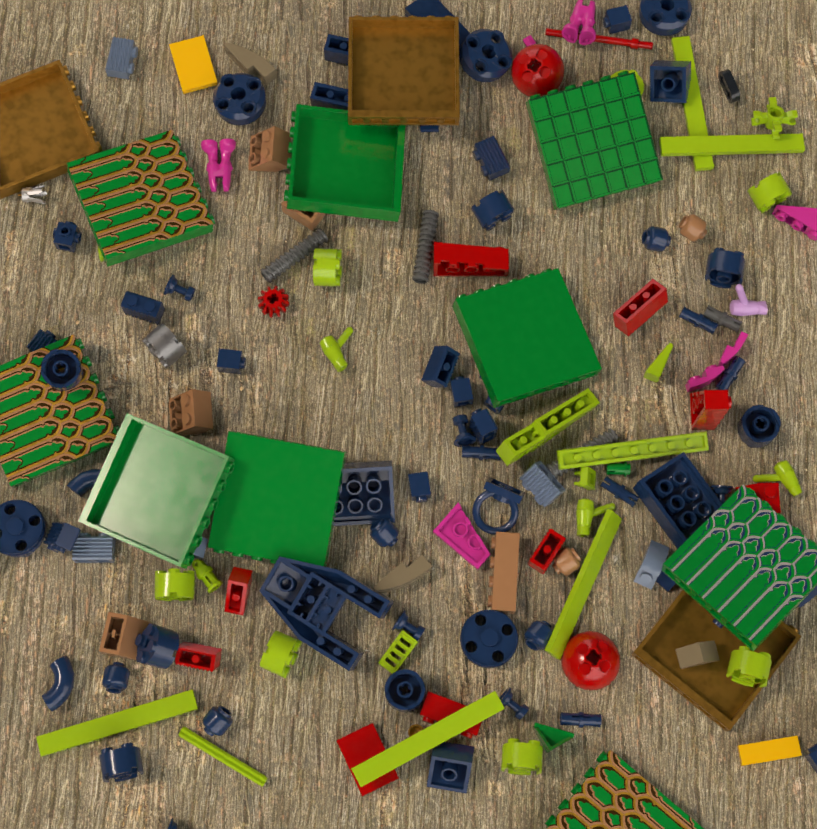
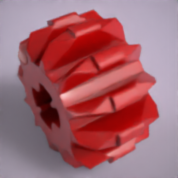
[258,285,290,318]

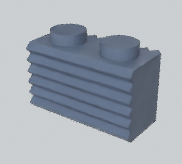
[105,37,138,80]
[520,461,566,507]
[72,533,116,563]

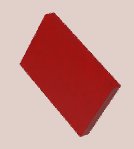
[336,723,399,797]

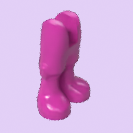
[562,0,596,45]
[201,139,236,192]

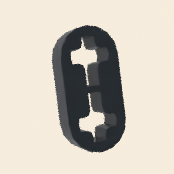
[718,69,740,103]

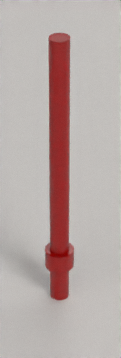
[545,28,653,50]

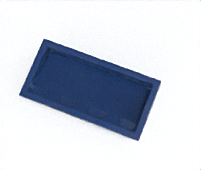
[405,0,473,52]

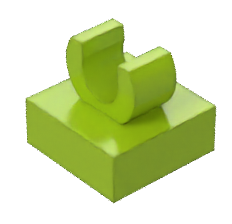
[574,467,596,490]

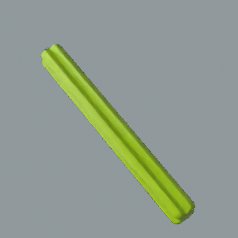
[178,727,268,786]

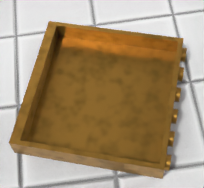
[348,15,460,125]
[0,60,103,199]
[631,589,802,732]

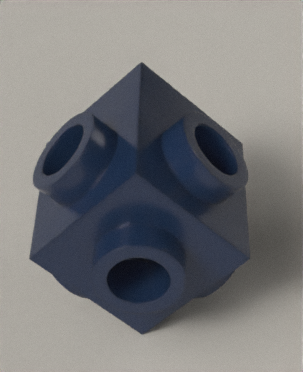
[53,221,82,252]

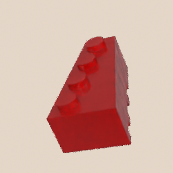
[433,242,509,276]
[689,390,732,430]

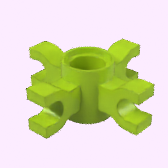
[751,97,798,139]

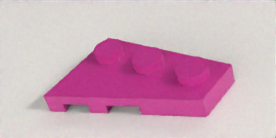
[433,502,490,570]

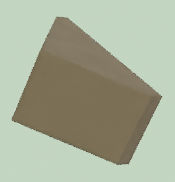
[675,641,720,669]

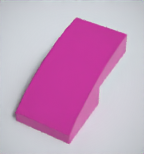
[718,331,748,367]

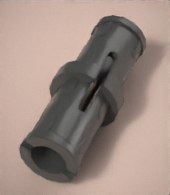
[703,305,742,333]

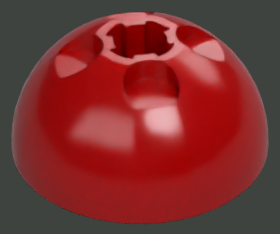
[511,44,565,97]
[561,631,620,690]

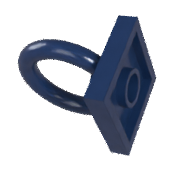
[472,477,525,535]

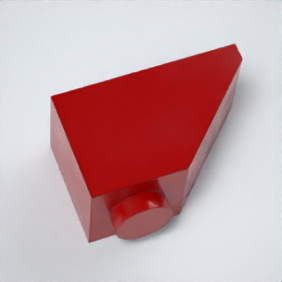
[224,567,253,616]

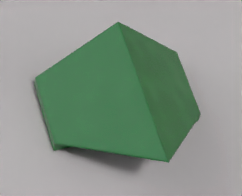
[533,722,574,753]

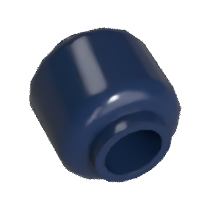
[642,226,671,252]
[370,518,399,547]
[524,621,553,651]
[102,662,130,694]
[202,705,233,736]

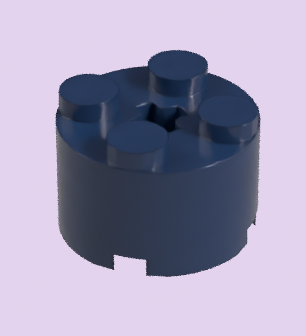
[471,190,514,231]
[705,248,745,289]
[41,349,83,391]
[737,405,781,448]
[135,623,179,669]
[385,669,425,712]
[99,743,144,782]

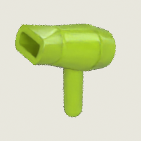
[319,327,353,372]
[753,460,802,497]
[576,498,616,537]

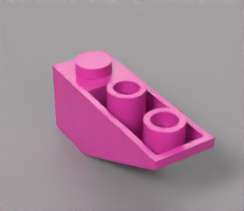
[772,205,817,241]

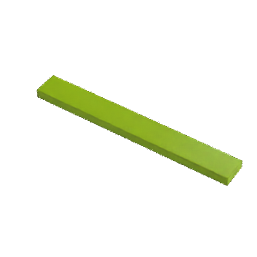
[671,36,714,172]
[659,133,805,156]
[556,431,709,470]
[545,509,622,660]
[36,689,198,757]
[351,691,505,787]

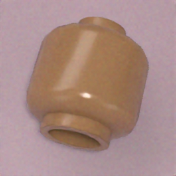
[679,214,707,242]
[552,547,582,576]

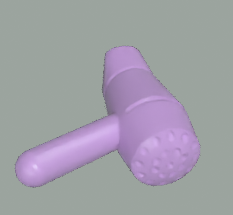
[729,284,768,316]

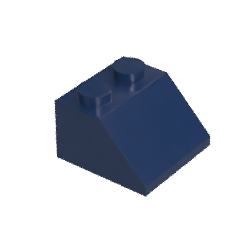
[650,60,691,103]
[427,742,474,794]

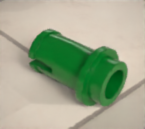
[606,462,631,477]

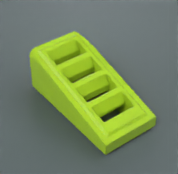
[643,343,673,383]
[378,630,418,674]

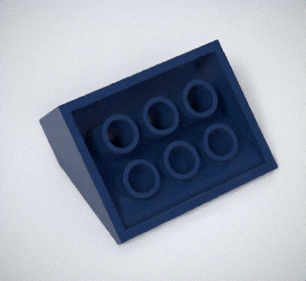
[633,452,723,549]
[334,460,395,526]

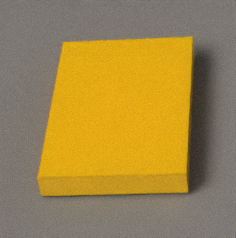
[169,35,218,94]

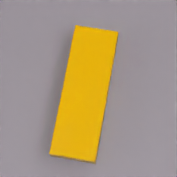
[737,736,802,766]

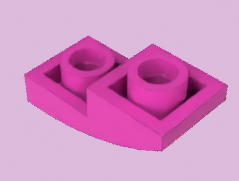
[685,365,724,393]

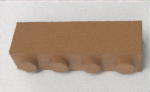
[487,532,520,614]

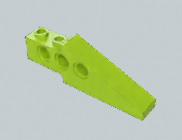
[496,388,600,466]

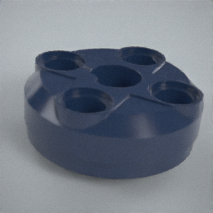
[639,0,692,36]
[459,29,512,82]
[213,73,266,126]
[0,500,47,557]
[460,610,518,669]

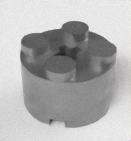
[142,324,187,369]

